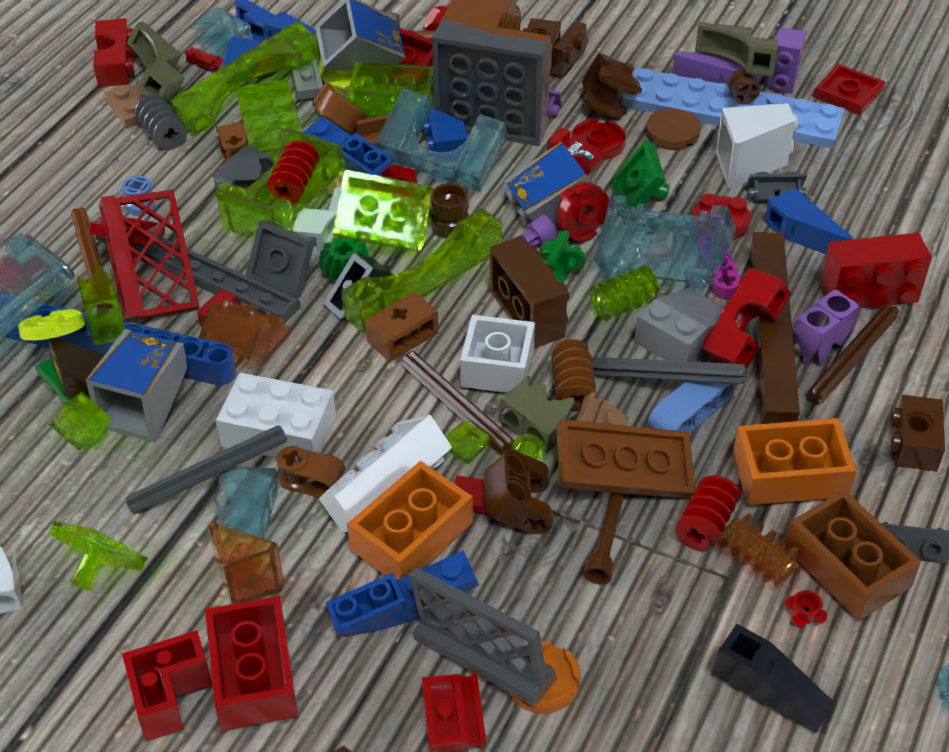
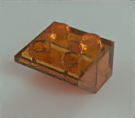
[198,299,293,361]

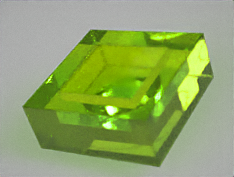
[445,420,490,464]

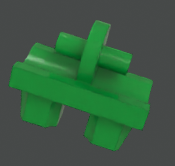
[542,231,587,284]

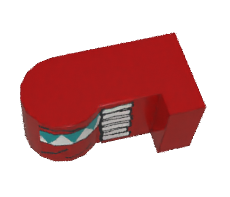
[547,127,603,176]

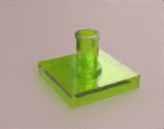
[48,521,148,590]

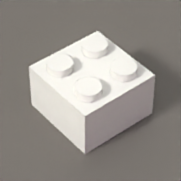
[460,315,535,393]

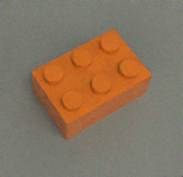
[733,418,857,505]
[347,461,473,579]

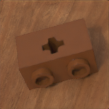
[365,291,439,362]

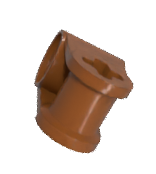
[216,122,248,163]
[276,446,345,499]

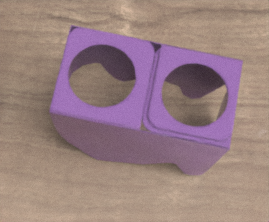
[793,289,860,365]

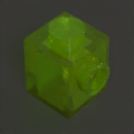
[49,392,112,451]

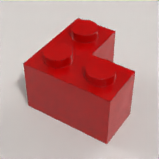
[122,630,212,742]

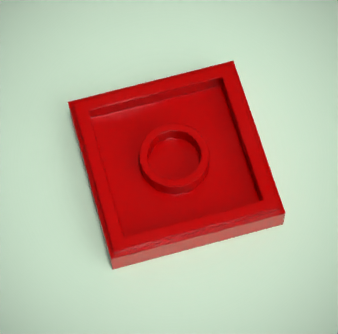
[812,64,885,116]

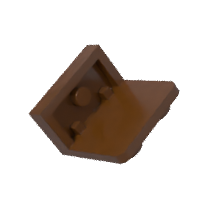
[551,21,588,77]

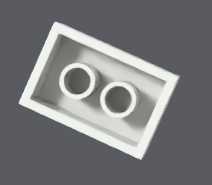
[216,373,336,462]

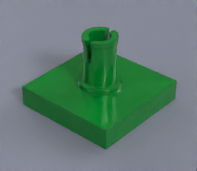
[611,140,670,220]

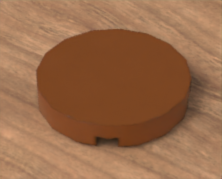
[646,108,701,150]

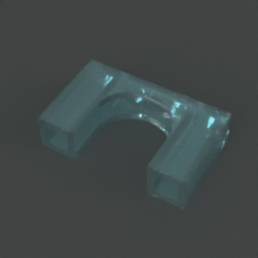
[375,88,507,192]

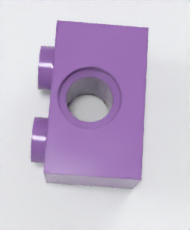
[766,27,807,94]

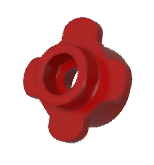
[784,590,828,628]

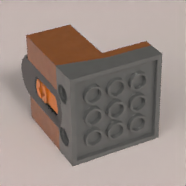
[432,0,552,146]

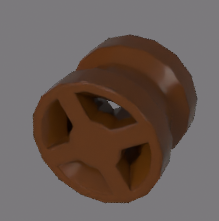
[727,69,760,105]

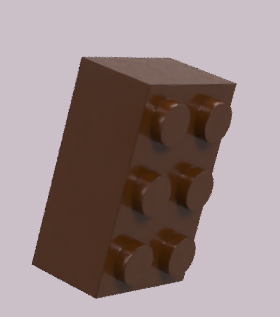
[490,235,569,349]

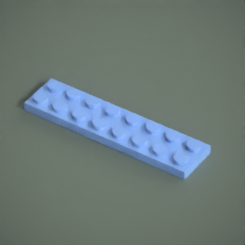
[622,68,845,149]

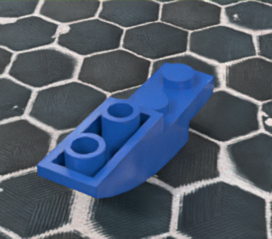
[234,0,316,51]
[302,116,394,179]
[326,550,479,635]

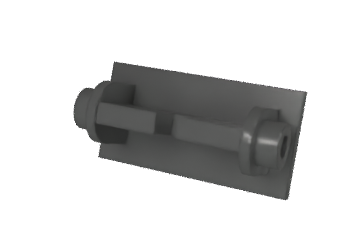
[745,171,807,202]
[881,522,949,564]

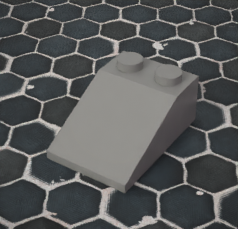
[634,288,723,362]

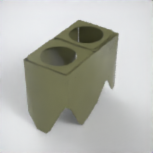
[498,376,578,454]

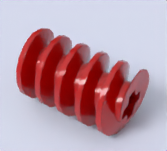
[267,140,320,205]
[675,475,742,552]

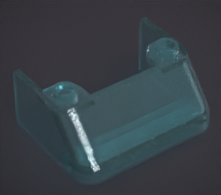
[0,233,75,339]

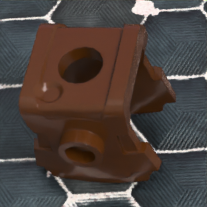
[582,53,642,118]

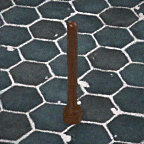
[583,492,625,585]

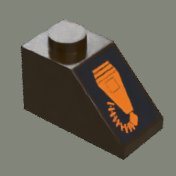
[49,337,104,405]

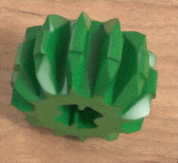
[319,235,370,283]

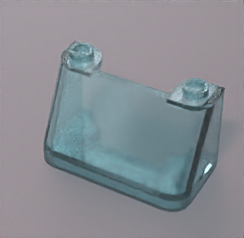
[594,195,736,288]

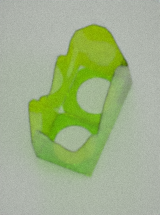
[77,264,125,346]

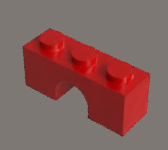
[93,18,135,87]
[702,268,791,370]

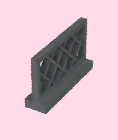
[409,567,556,706]

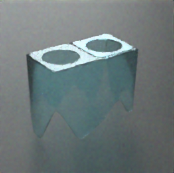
[188,7,252,58]
[209,467,278,542]

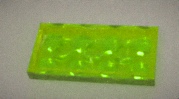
[235,80,305,158]

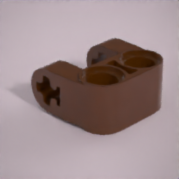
[484,449,553,534]

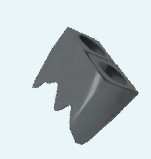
[213,145,276,207]

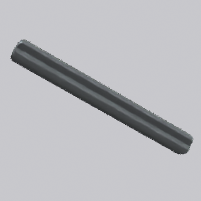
[592,357,747,384]
[126,425,287,513]

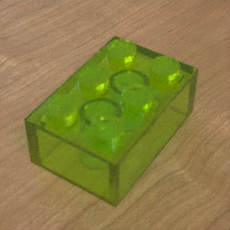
[347,62,434,125]
[332,170,433,252]

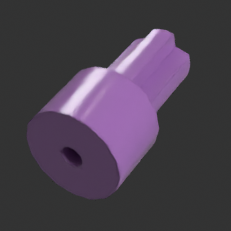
[518,215,558,247]

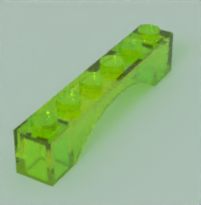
[170,21,319,137]
[341,208,502,333]

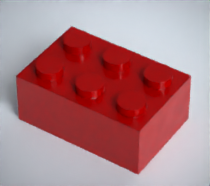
[819,232,932,309]
[205,596,299,731]

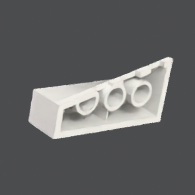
[319,415,452,532]

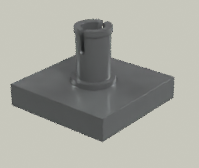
[246,220,316,298]

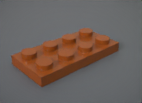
[556,419,696,499]

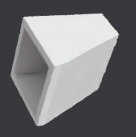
[716,103,798,188]

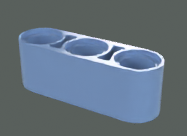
[648,381,734,434]

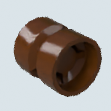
[430,183,469,239]

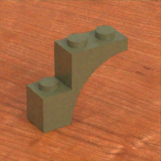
[127,21,185,101]
[695,22,778,76]

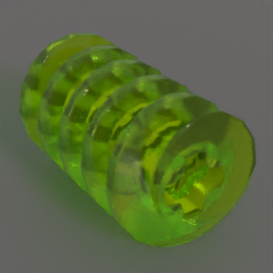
[590,265,659,321]

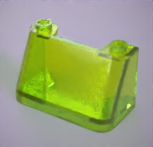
[215,127,345,234]

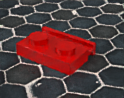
[422,672,486,752]

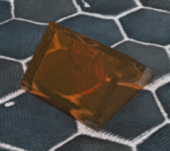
[208,522,285,604]

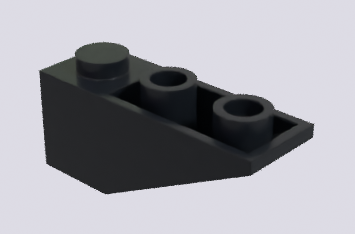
[713,624,835,733]

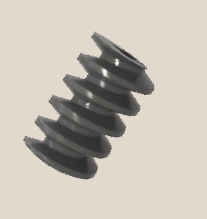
[134,93,187,150]

